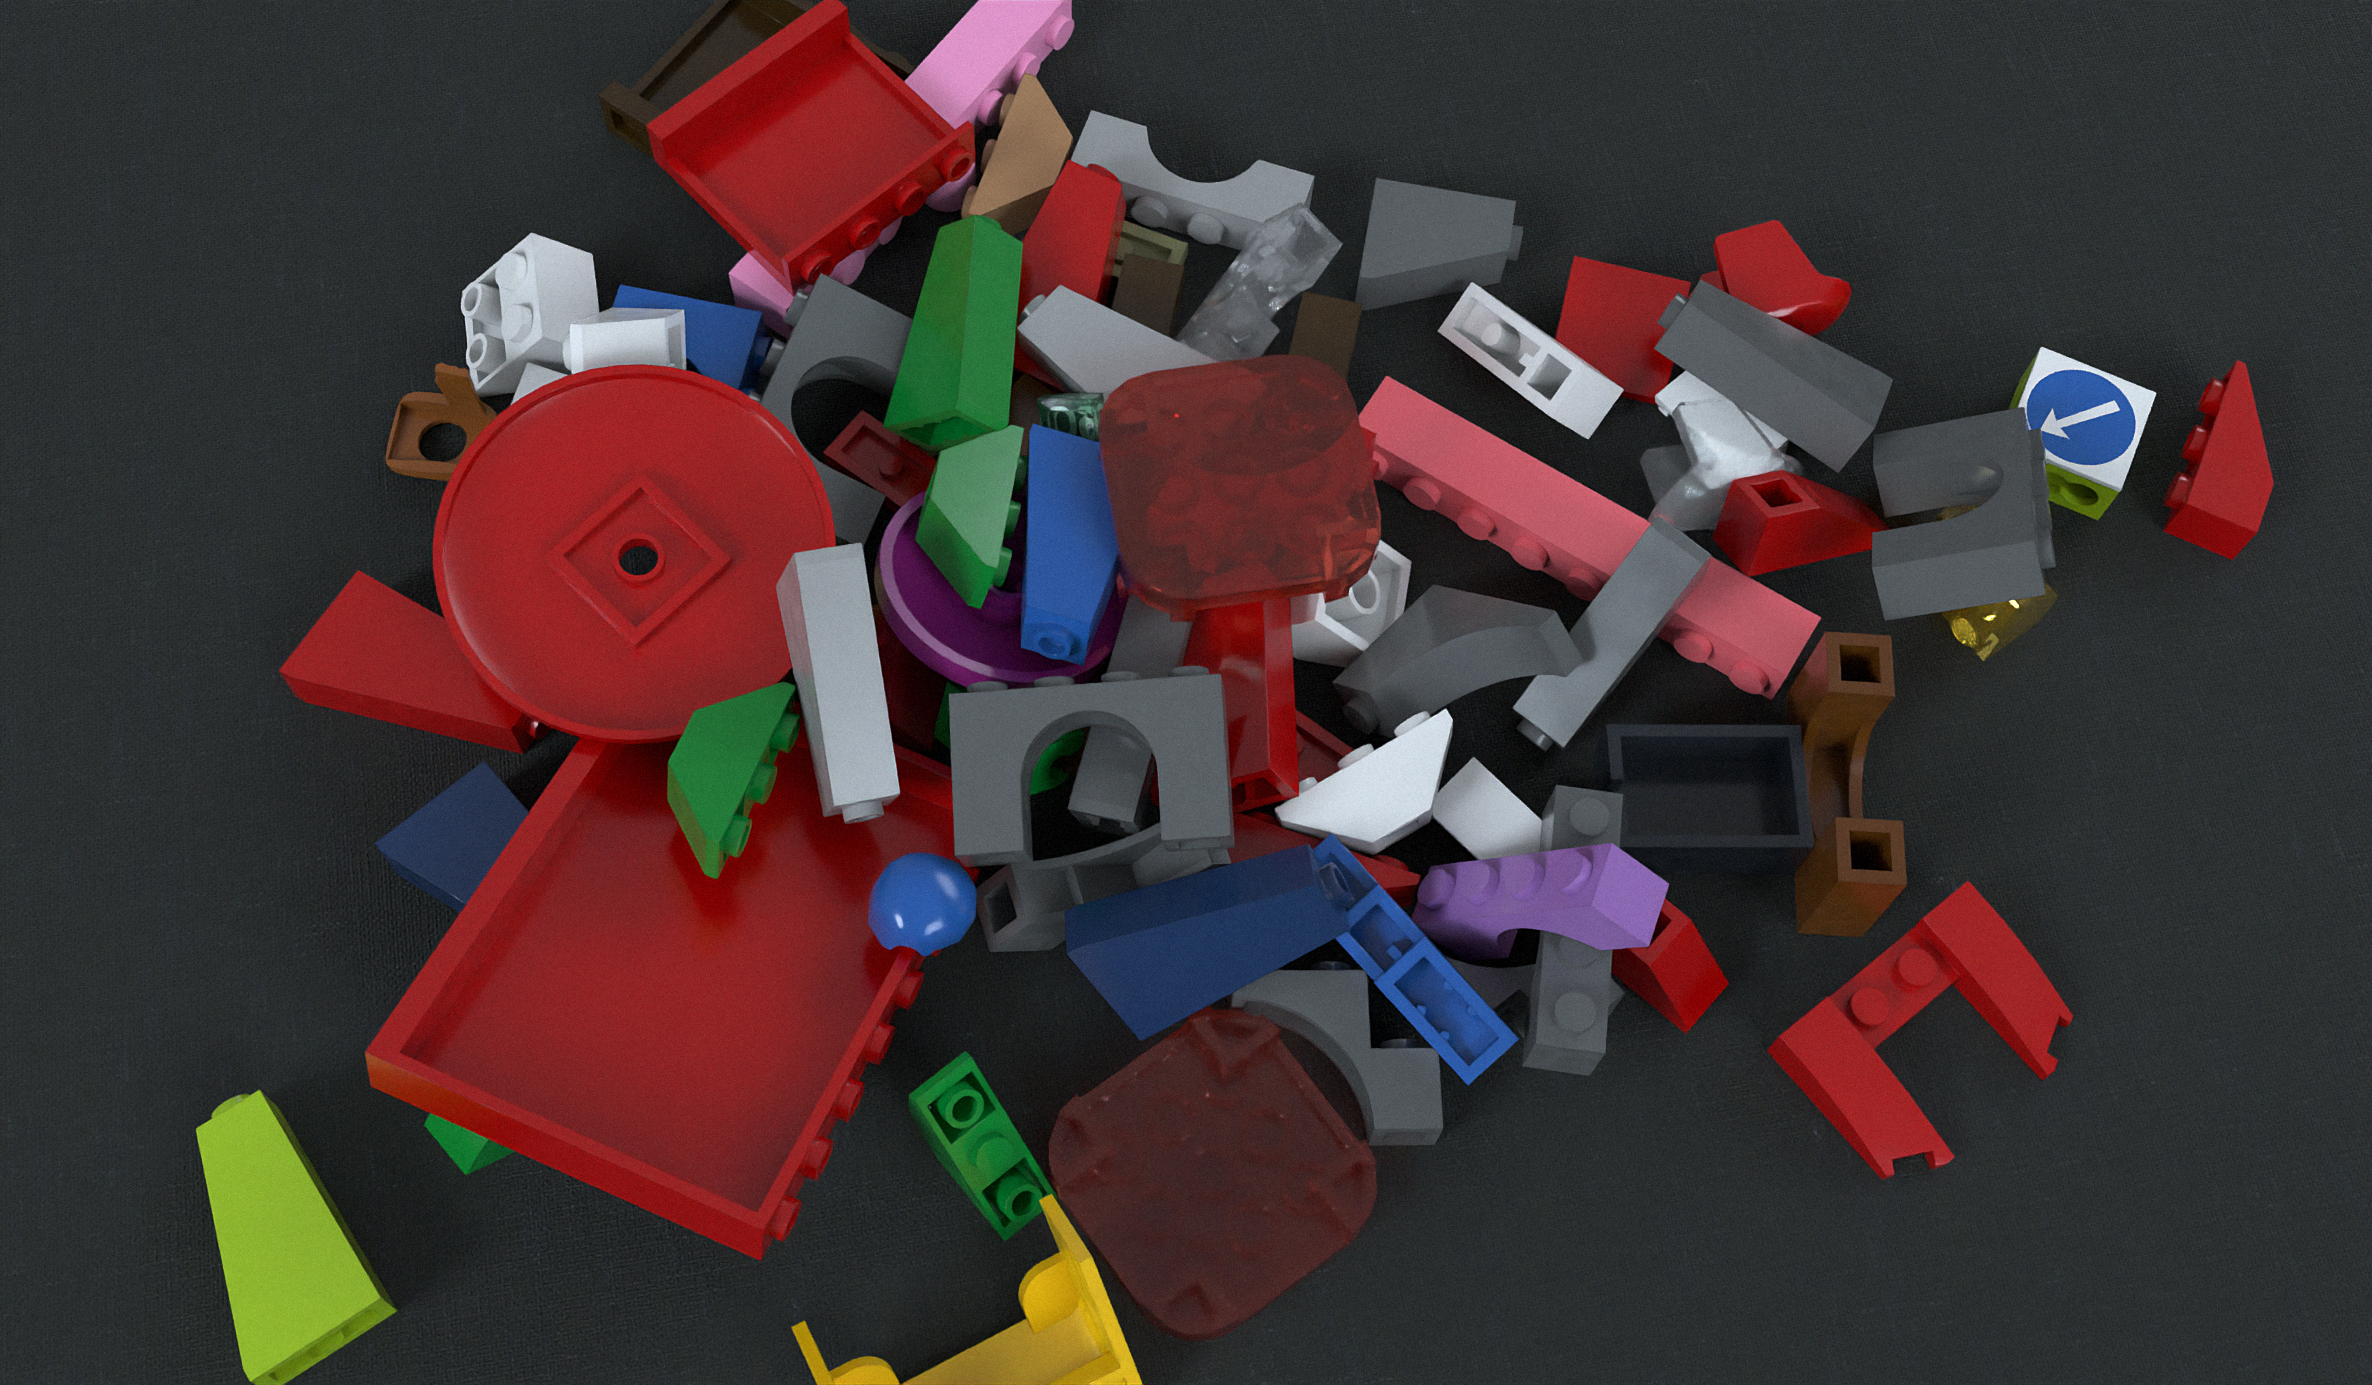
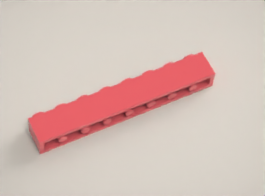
[1354,376,1821,701]

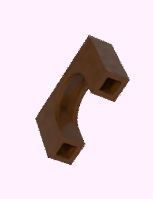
[1786,632,1907,937]

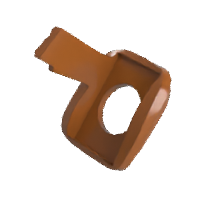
[386,362,497,482]

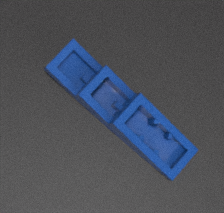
[1313,833,1519,1085]

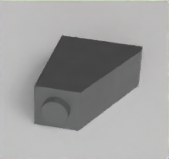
[1355,178,1523,310]

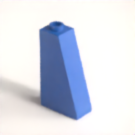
[1021,423,1155,666]

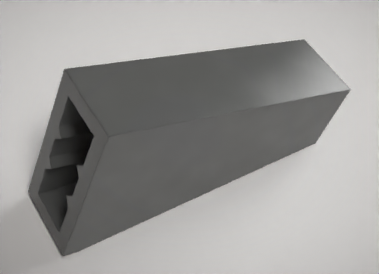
[1654,280,1893,473]
[1513,515,1711,752]
[1068,589,1196,838]

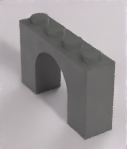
[748,273,913,549]
[1872,407,2056,621]
[949,666,1235,867]

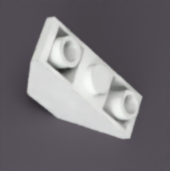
[1275,709,1453,855]

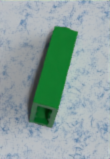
[883,215,1023,452]

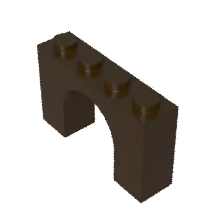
[1111,253,1363,461]

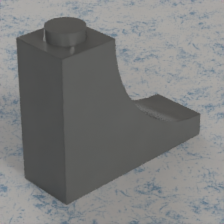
[1332,584,1583,739]

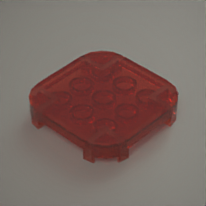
[1099,354,1381,622]
[1049,1005,1377,1341]

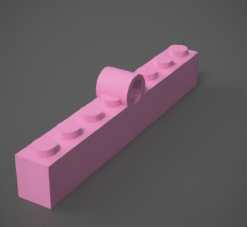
[729,0,1074,339]

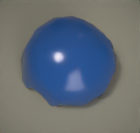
[868,852,977,956]

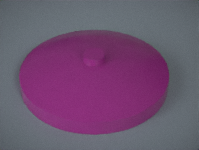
[874,486,1130,690]

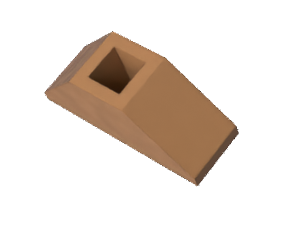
[961,73,1073,236]

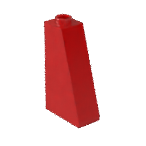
[1012,159,1126,413]
[1150,564,1299,814]
[278,570,552,754]

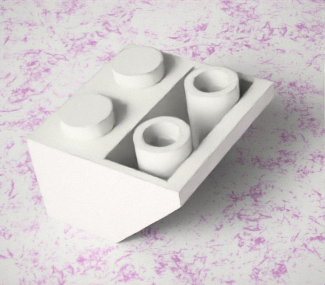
[461,233,600,397]
[563,308,687,374]

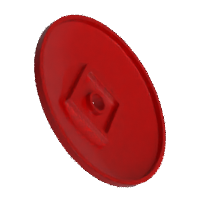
[433,364,836,744]

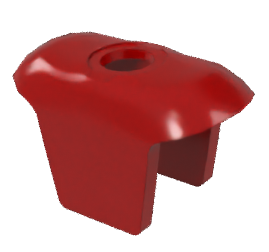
[1698,220,1852,336]

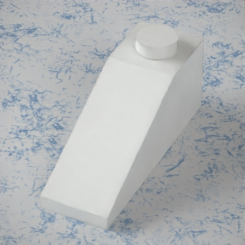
[1438,282,1624,439]

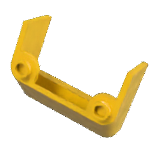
[791,1194,1143,1385]

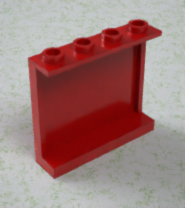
[646,0,976,297]

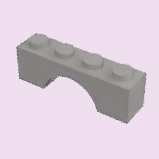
[1071,110,1315,265]

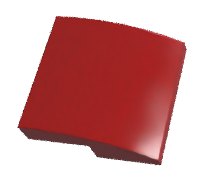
[1554,256,1691,405]

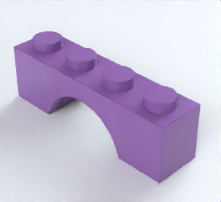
[1411,843,1669,961]

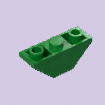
[915,425,1028,609]
[667,682,802,879]
[909,1051,1058,1242]

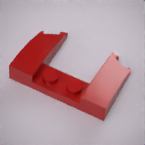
[1767,881,2073,1180]

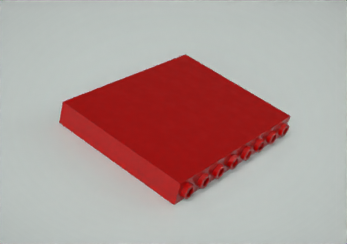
[365,701,980,1261]

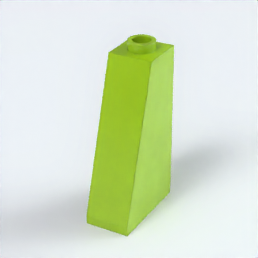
[196,1090,397,1385]

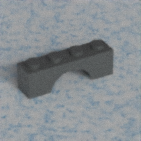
[1522,785,1623,1076]

